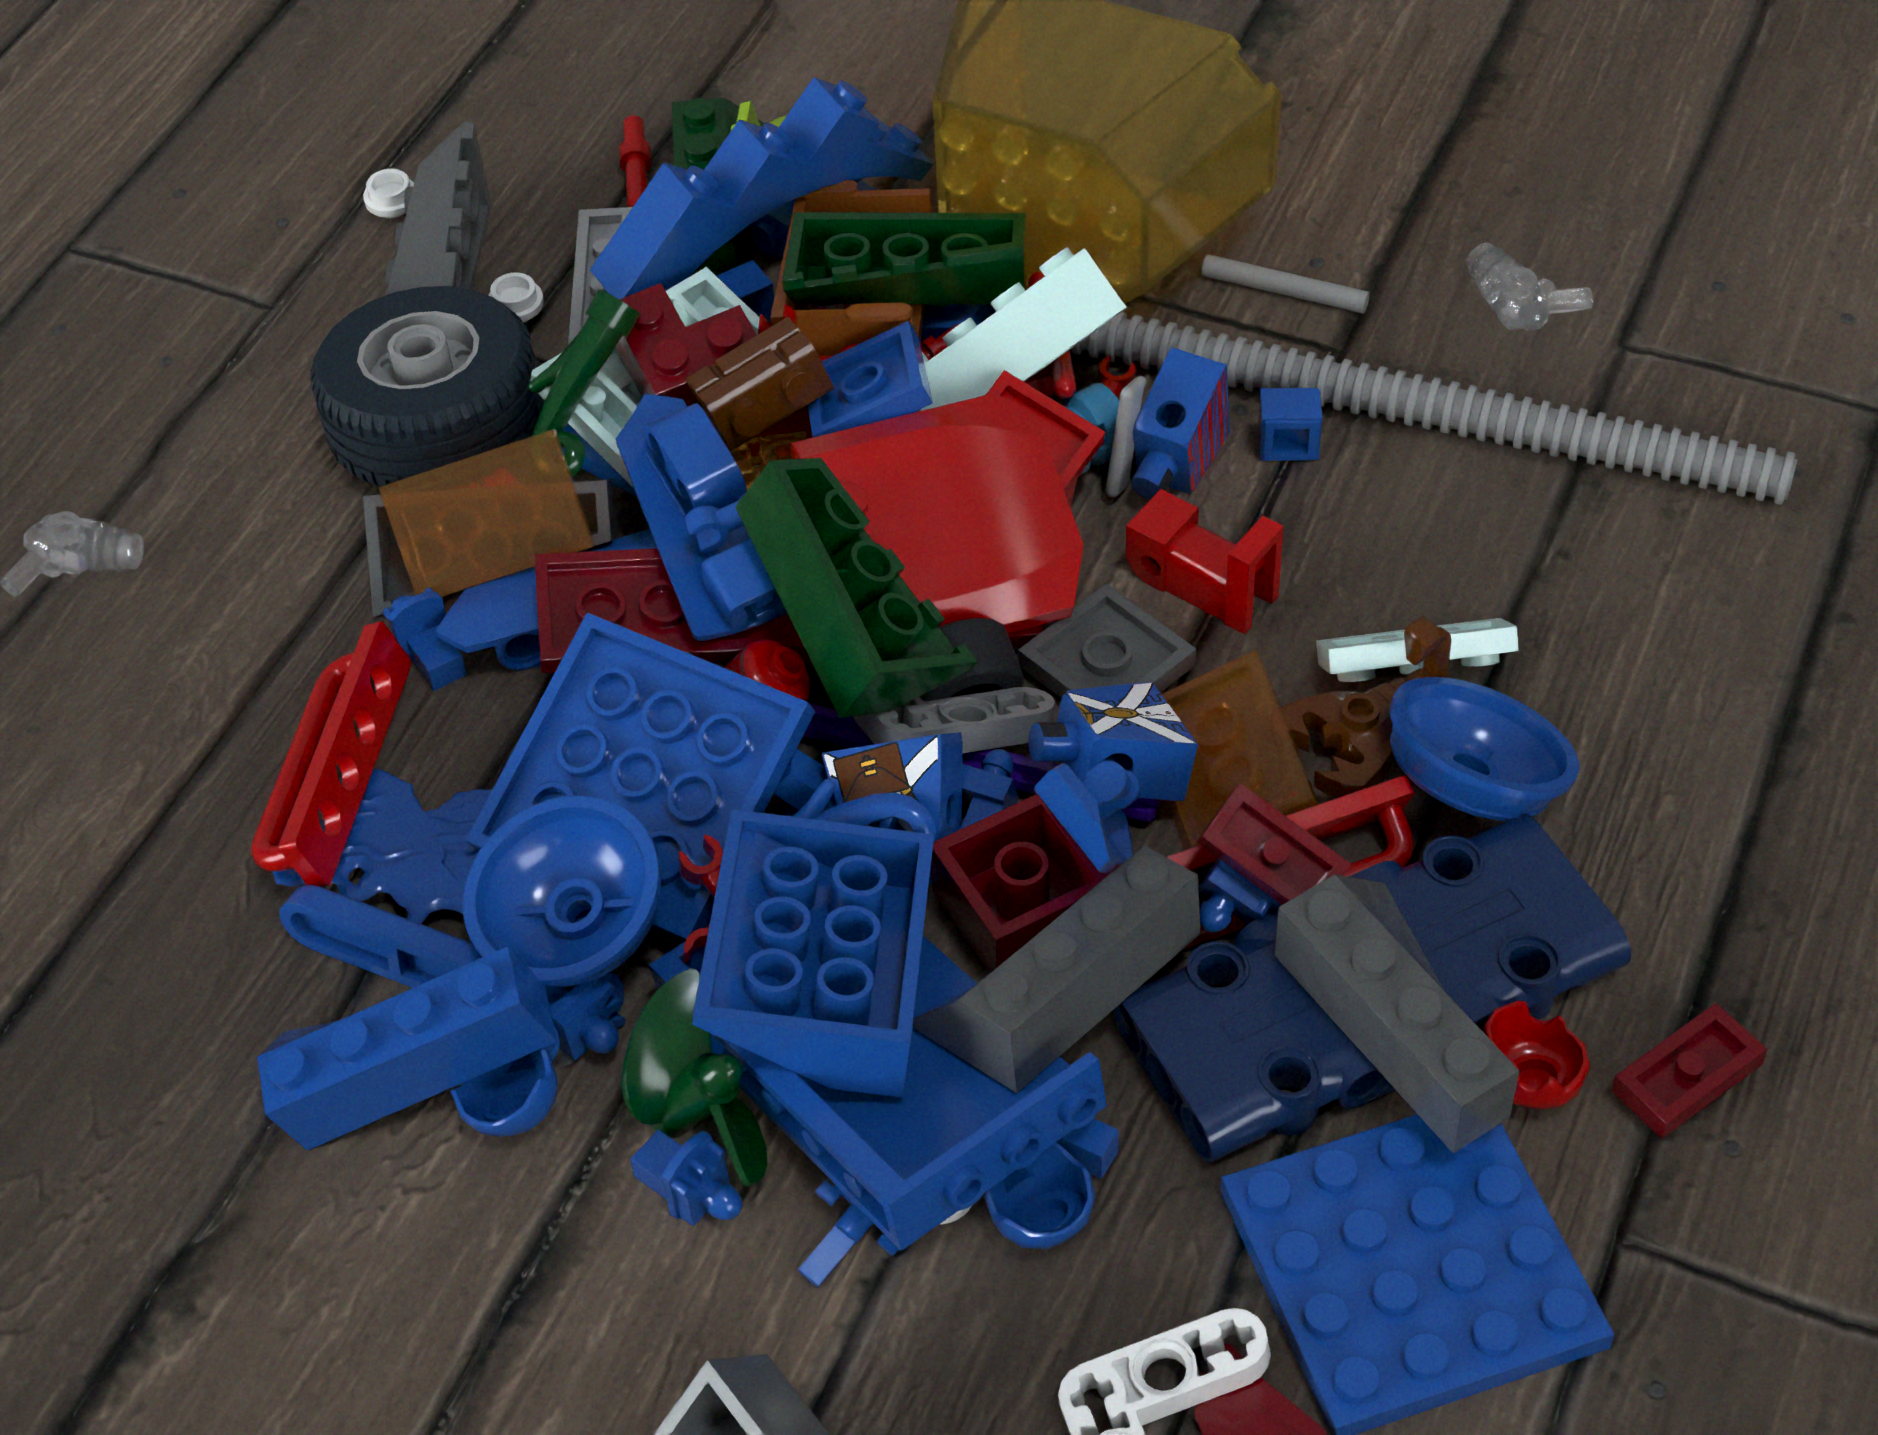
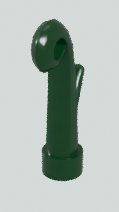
[528,289,641,483]

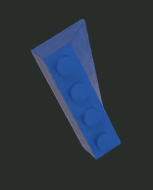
[257,946,557,1151]

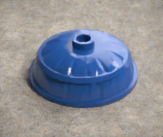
[1389,677,1580,821]
[463,796,661,986]

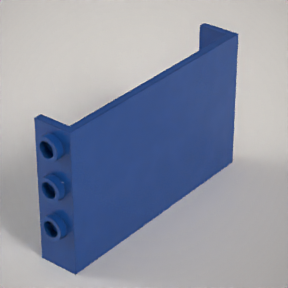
[649,927,1107,1251]

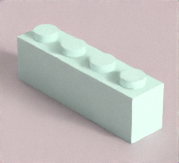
[920,247,1126,411]

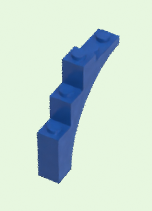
[590,77,933,300]

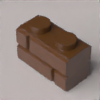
[685,317,834,451]

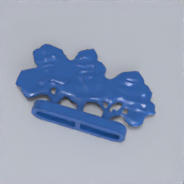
[272,769,591,988]

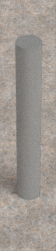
[1201,254,1370,314]

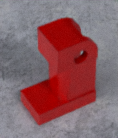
[1126,489,1284,635]

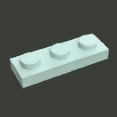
[1316,618,1519,682]

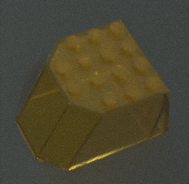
[932,0,1282,303]

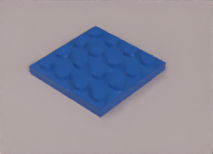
[465,612,815,942]
[1220,1114,1615,1435]

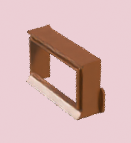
[770,180,932,356]

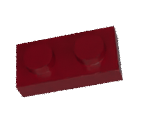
[1196,783,1351,905]
[1611,1003,1768,1139]

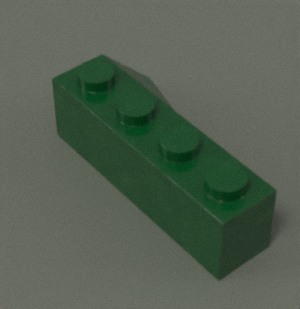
[672,98,765,277]
[782,212,1027,307]
[735,458,978,718]

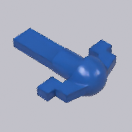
[798,1180,899,1288]

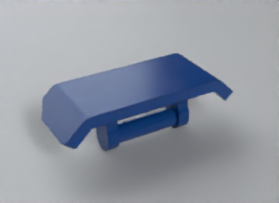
[1033,761,1141,875]

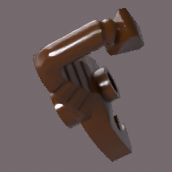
[1273,615,1452,798]

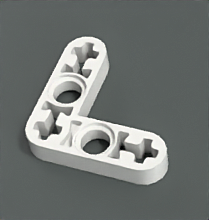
[1058,1308,1271,1435]

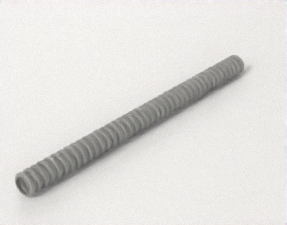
[1071,312,1797,505]

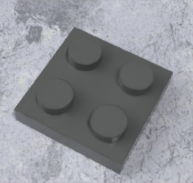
[1018,583,1196,698]

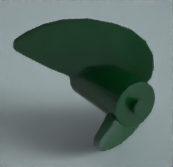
[621,968,768,1187]

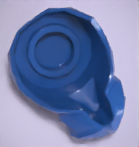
[450,1024,560,1137]
[984,1142,1096,1250]

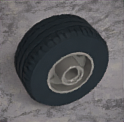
[310,286,544,492]

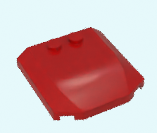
[791,392,1084,633]

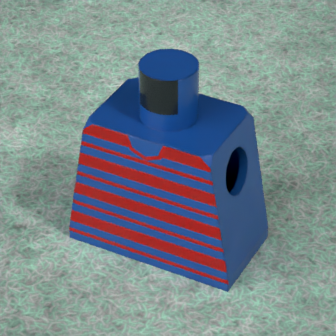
[1131,347,1230,500]

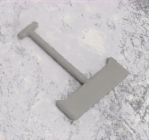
[1105,376,1146,498]

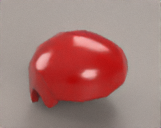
[1483,1001,1590,1109]

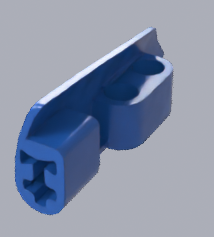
[616,394,787,641]
[435,529,657,671]

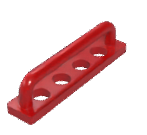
[251,621,411,887]
[1167,775,1415,950]

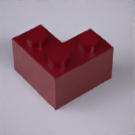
[615,283,757,407]

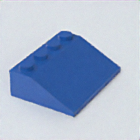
[692,809,934,1098]

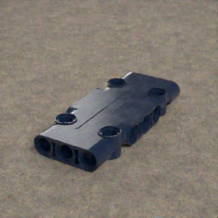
[1112,813,1631,1162]

